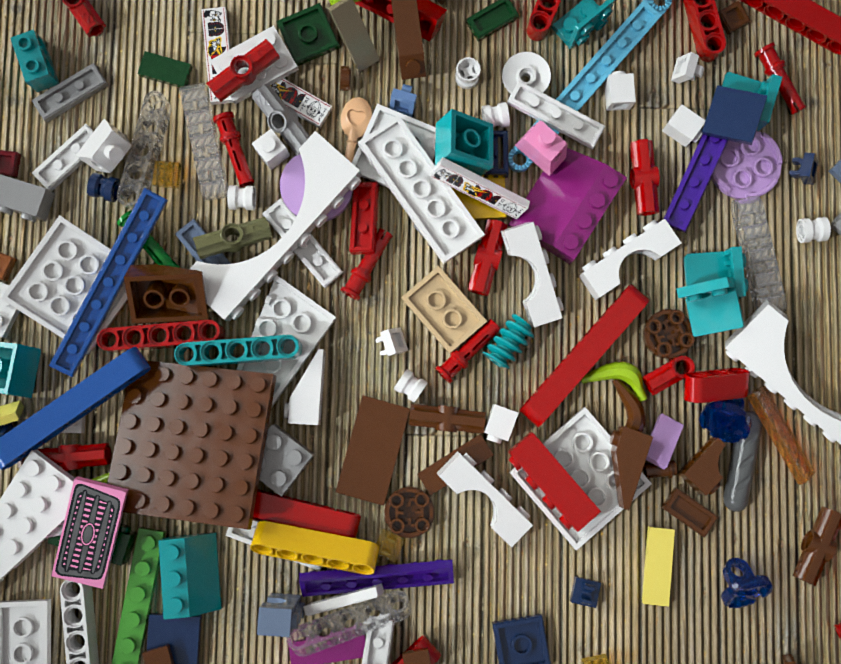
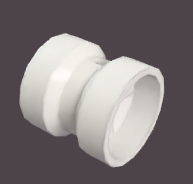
[455,57,481,89]
[481,102,510,128]
[227,185,256,211]
[796,217,831,243]
[394,369,428,403]

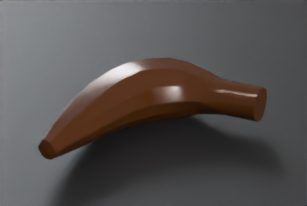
[612,379,646,433]

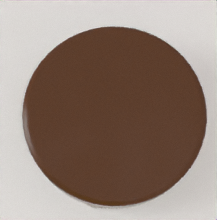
[643,309,695,359]
[384,487,435,538]

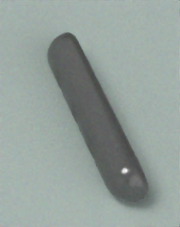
[723,411,763,512]

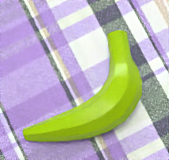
[581,362,647,401]

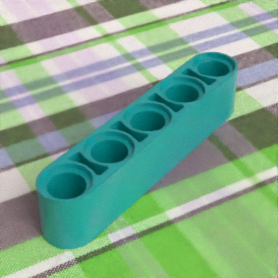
[174,335,303,367]

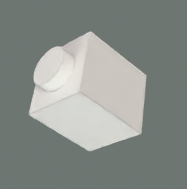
[604,71,636,111]
[662,104,706,147]
[251,129,290,170]
[484,404,518,444]

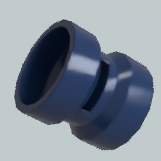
[87,173,121,202]

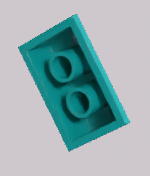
[158,532,222,619]

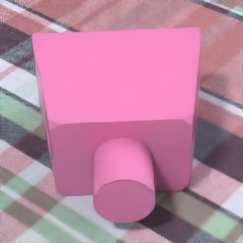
[515,120,567,176]

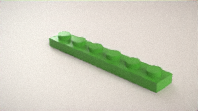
[112,527,166,664]

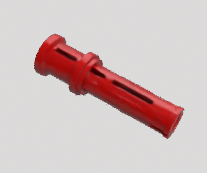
[754,42,807,115]
[212,112,254,187]
[340,228,393,301]
[435,319,500,384]

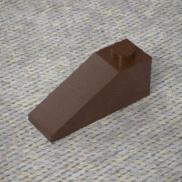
[391,0,426,80]
[610,426,653,511]

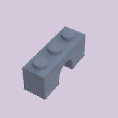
[257,593,305,637]

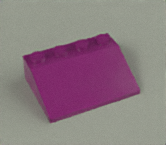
[508,148,627,265]

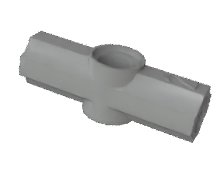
[252,83,310,156]

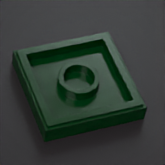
[276,3,340,66]

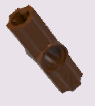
[409,404,486,434]
[792,506,841,586]

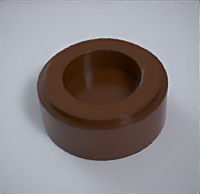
[340,66,351,91]

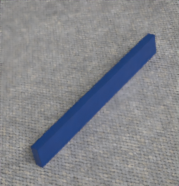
[49,188,168,377]

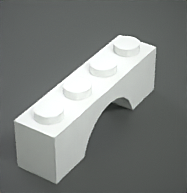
[579,219,681,300]
[501,222,564,327]
[437,451,533,547]

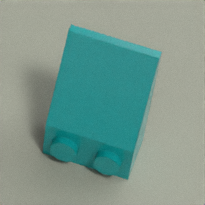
[0,342,42,398]

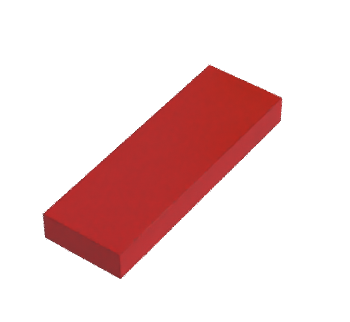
[349,182,379,255]

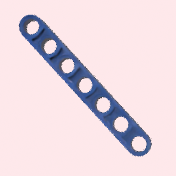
[0,347,151,470]

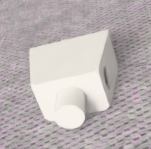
[75,119,131,173]

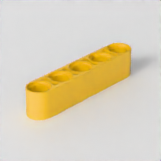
[250,521,379,575]

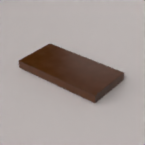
[335,395,410,506]

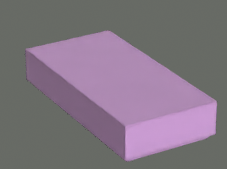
[646,413,684,470]

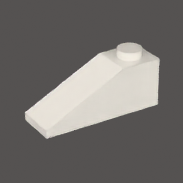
[284,349,326,425]

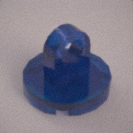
[699,398,752,443]
[721,558,774,609]

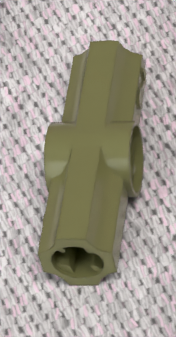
[193,217,272,259]

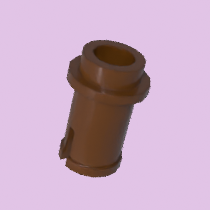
[643,460,677,479]

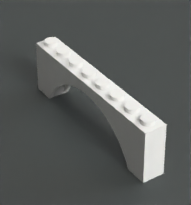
[190,131,362,321]
[725,299,841,444]

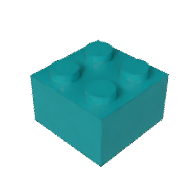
[435,109,493,176]

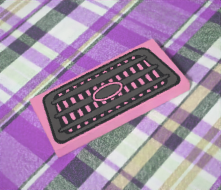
[51,476,129,589]

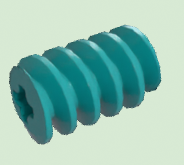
[482,314,535,369]

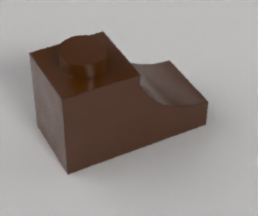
[677,437,726,496]

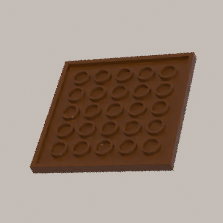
[107,360,277,530]

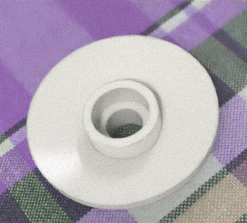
[502,52,551,94]

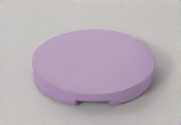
[711,131,783,200]
[280,154,353,222]

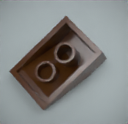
[124,264,209,324]

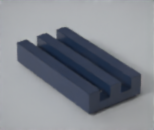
[484,130,509,178]

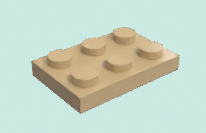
[401,266,487,354]

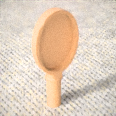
[341,97,372,163]

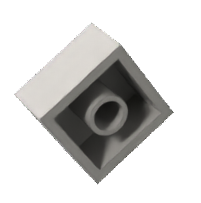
[259,424,316,497]

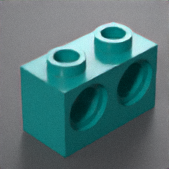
[10,29,59,92]

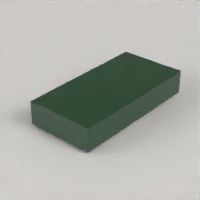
[466,0,519,42]
[137,51,193,89]

